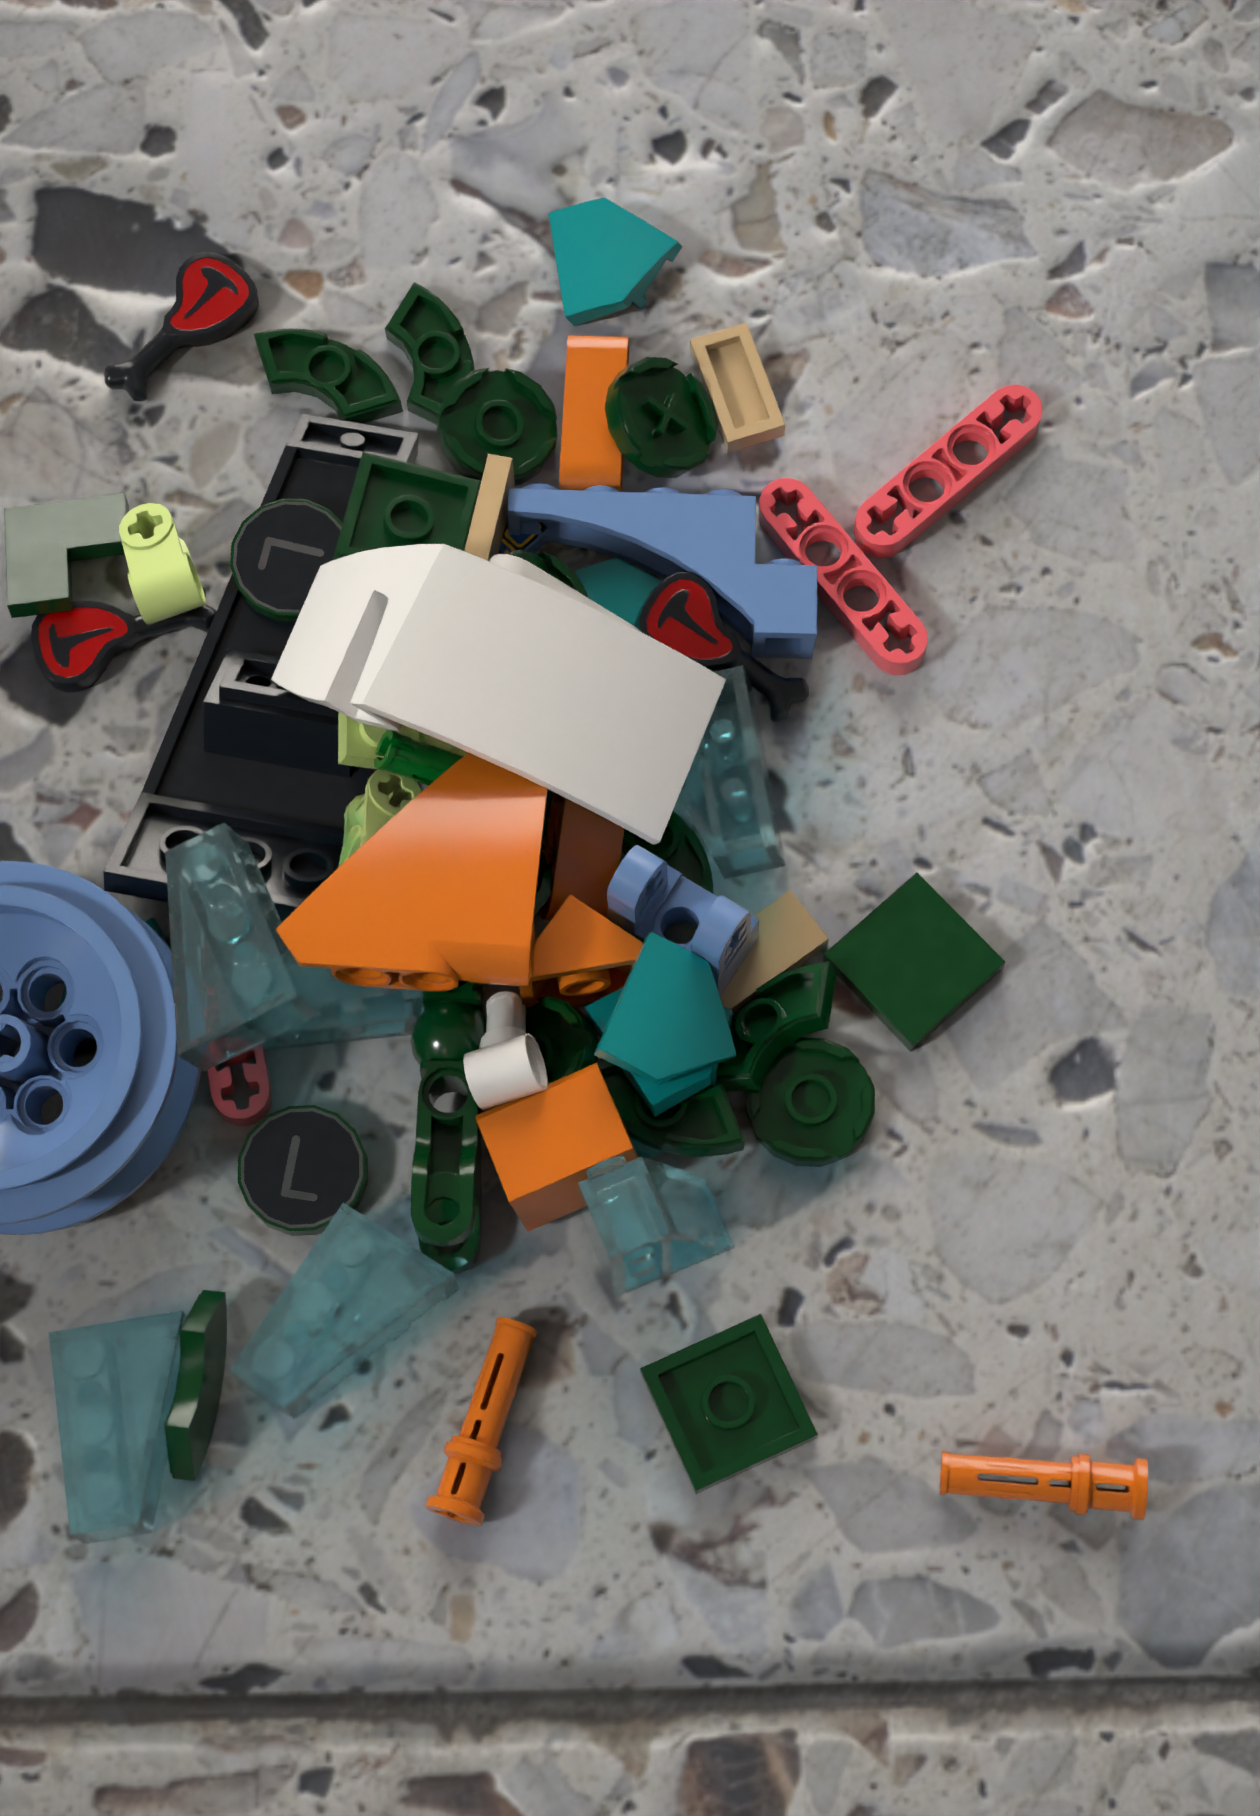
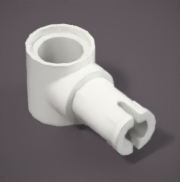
[463,991,548,1110]

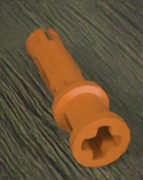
[425,1317,537,1526]
[939,1451,1148,1520]

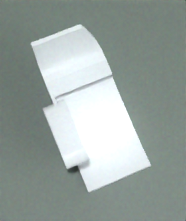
[271,544,726,845]

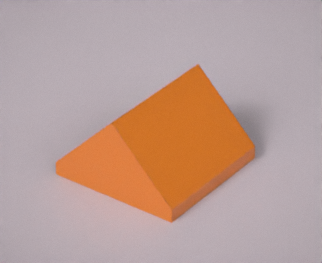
[519,894,643,1008]
[475,1063,648,1232]

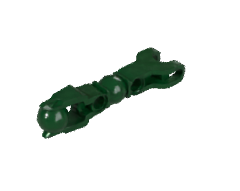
[410,981,486,1275]

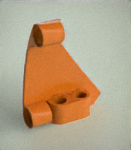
[276,753,548,991]

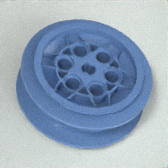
[0,861,202,1235]

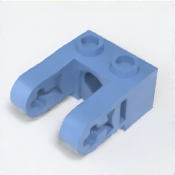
[607,845,759,997]

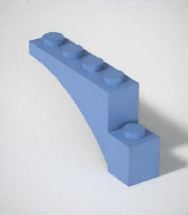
[508,484,817,659]

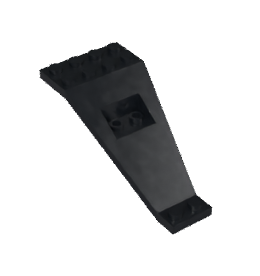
[103,413,419,923]

